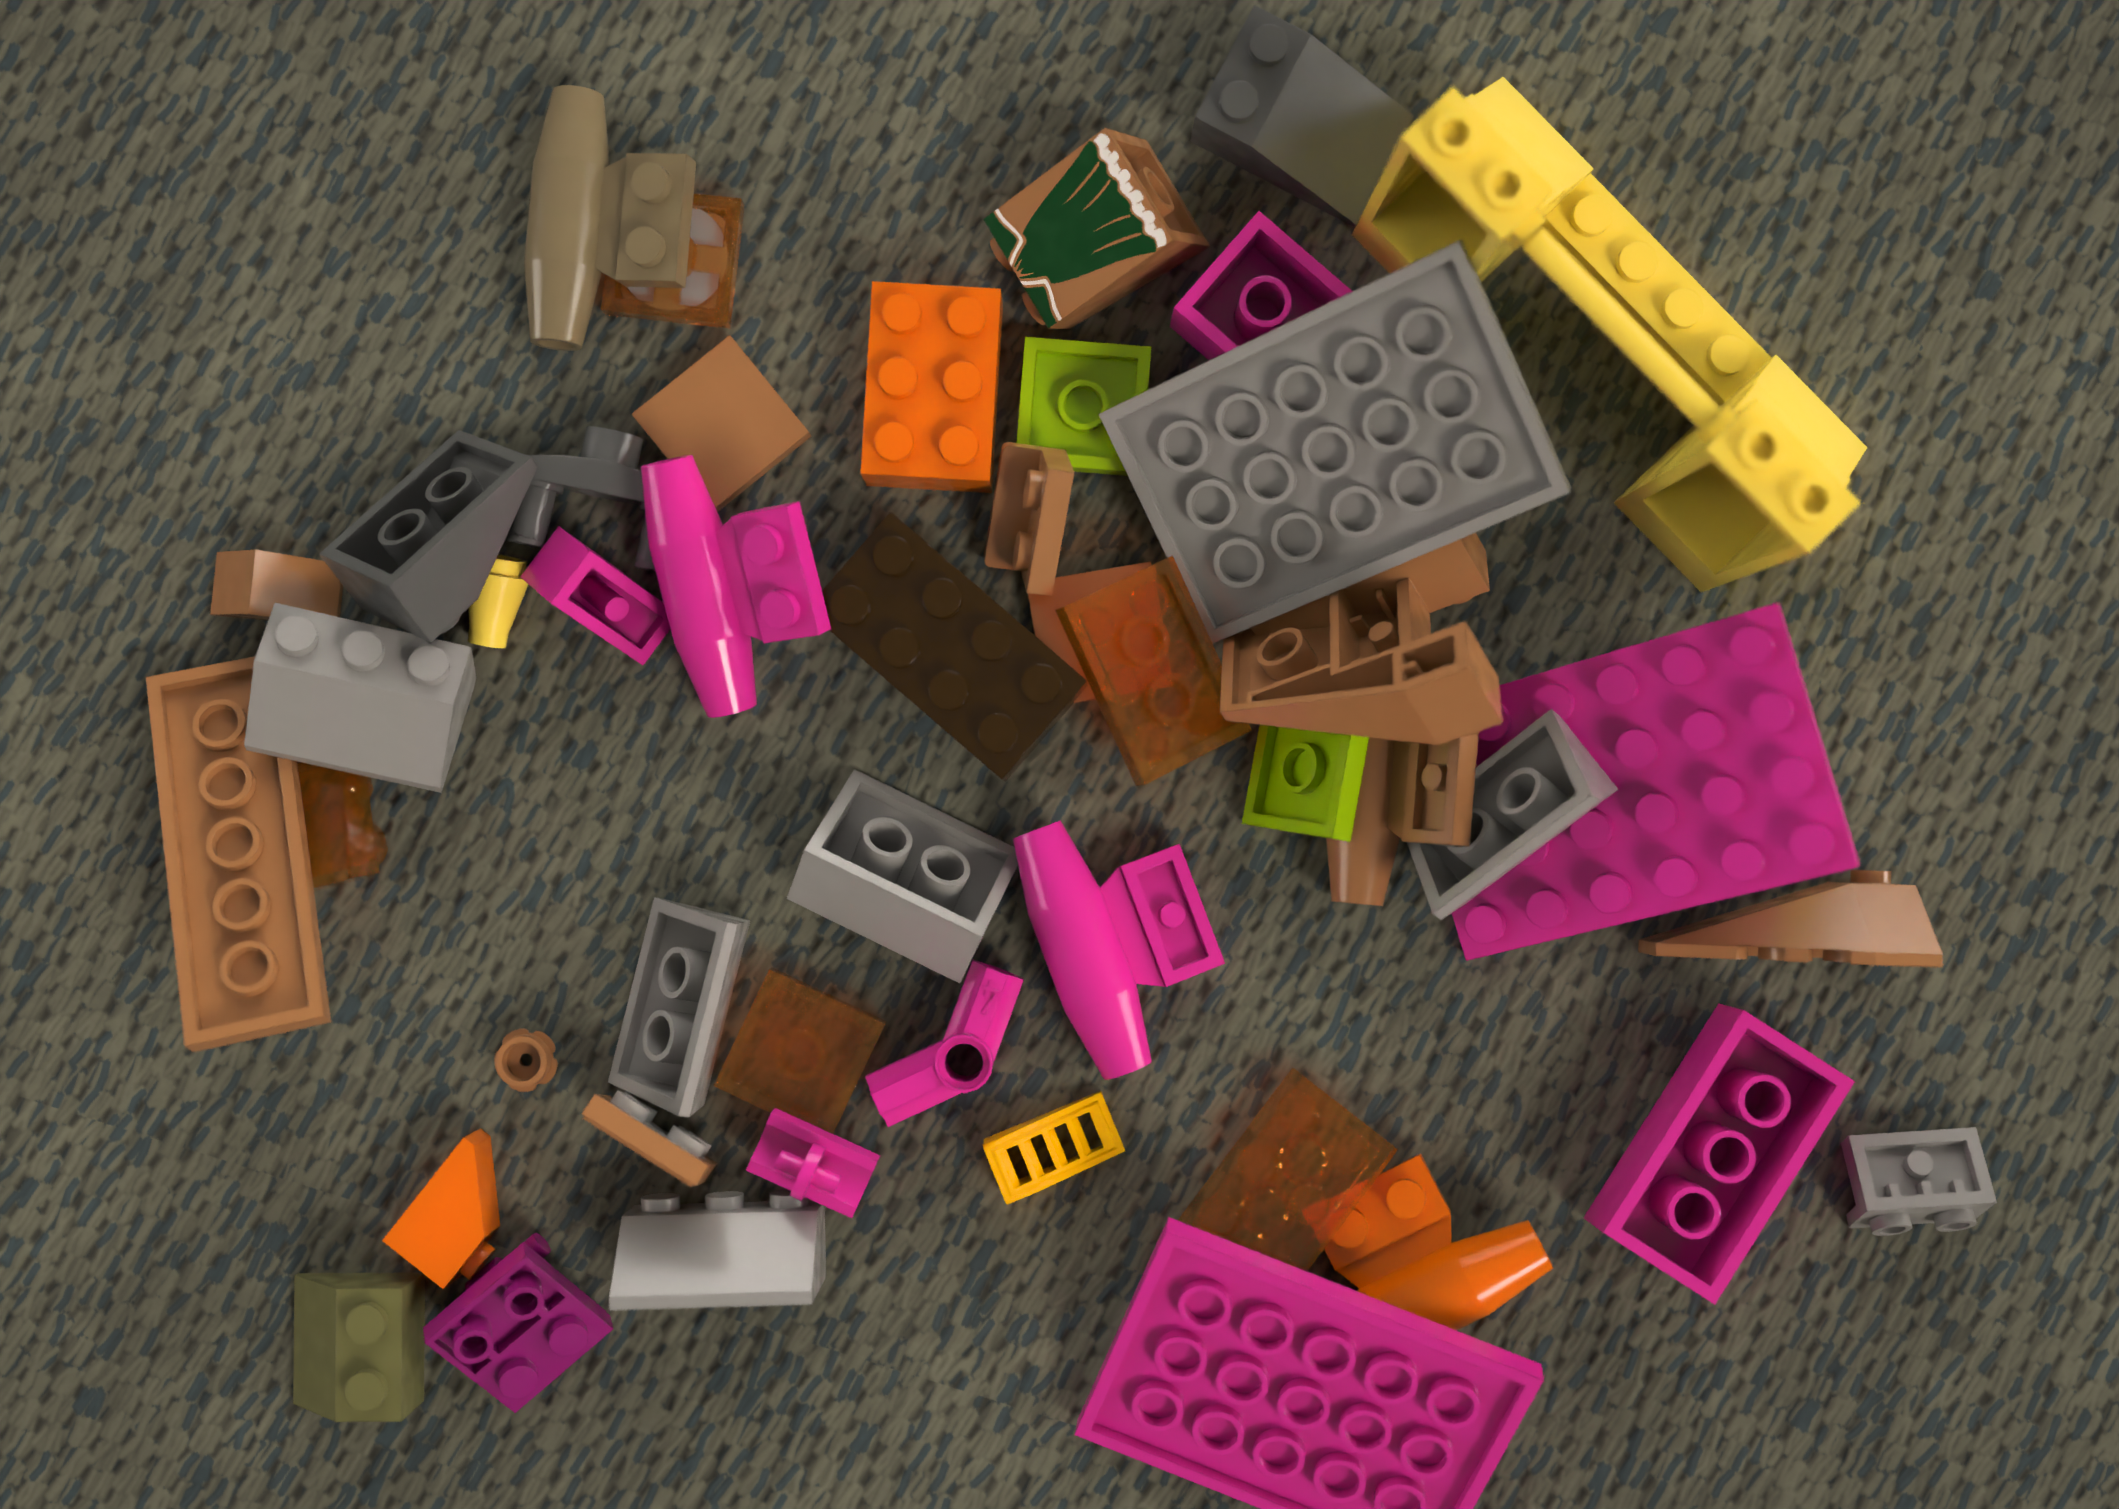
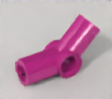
[865,960,1024,1127]

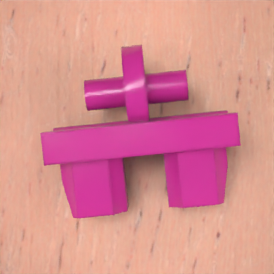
[746,1108,880,1218]

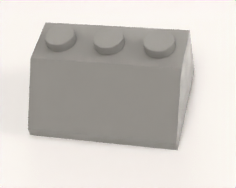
[244,603,477,793]
[787,769,1018,983]
[609,1190,826,1310]

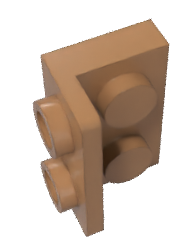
[984,442,1074,596]

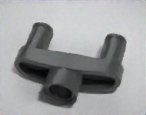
[507,426,655,572]

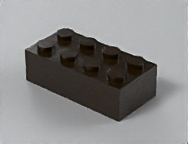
[822,512,1088,782]

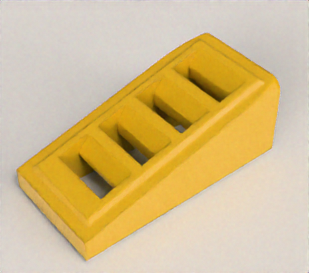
[983,1091,1125,1205]

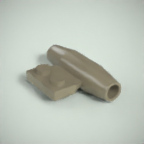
[524,85,696,351]

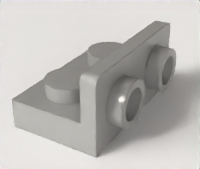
[1841,1127,1997,1236]

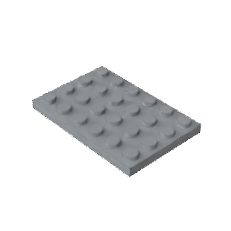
[1099,239,1571,645]

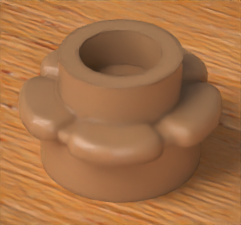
[494,1028,558,1092]

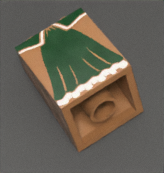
[983,128,1210,329]

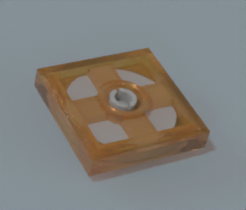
[601,193,745,329]

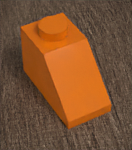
[382,1128,500,1289]

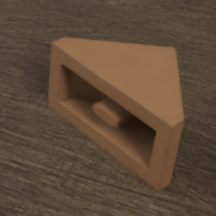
[210,549,343,621]

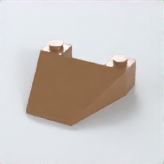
[1220,533,1503,745]

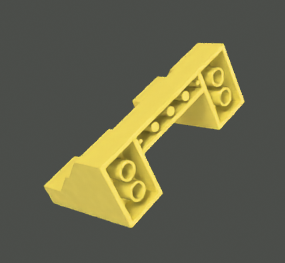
[1352,77,1867,592]

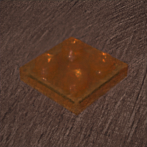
[714,967,887,1134]

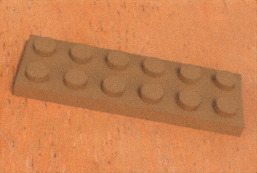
[146,656,331,1052]

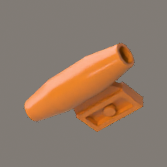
[1305,1153,1554,1331]

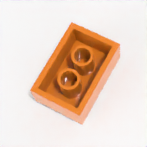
[860,281,1003,493]

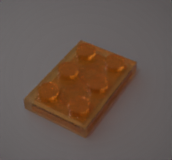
[1055,555,1252,786]
[1178,1068,1399,1271]

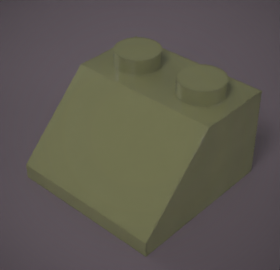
[293,1273,425,1422]

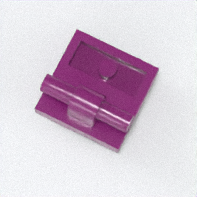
[423,1232,613,1413]

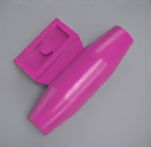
[641,455,831,718]
[1013,820,1225,1080]

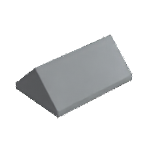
[1407,709,1619,920]
[608,897,750,1117]

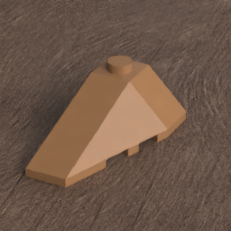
[1638,870,1943,967]

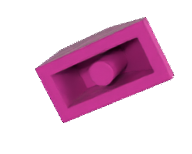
[520,526,670,665]

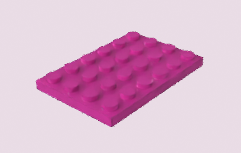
[1452,602,1860,961]
[1074,1217,1544,1509]

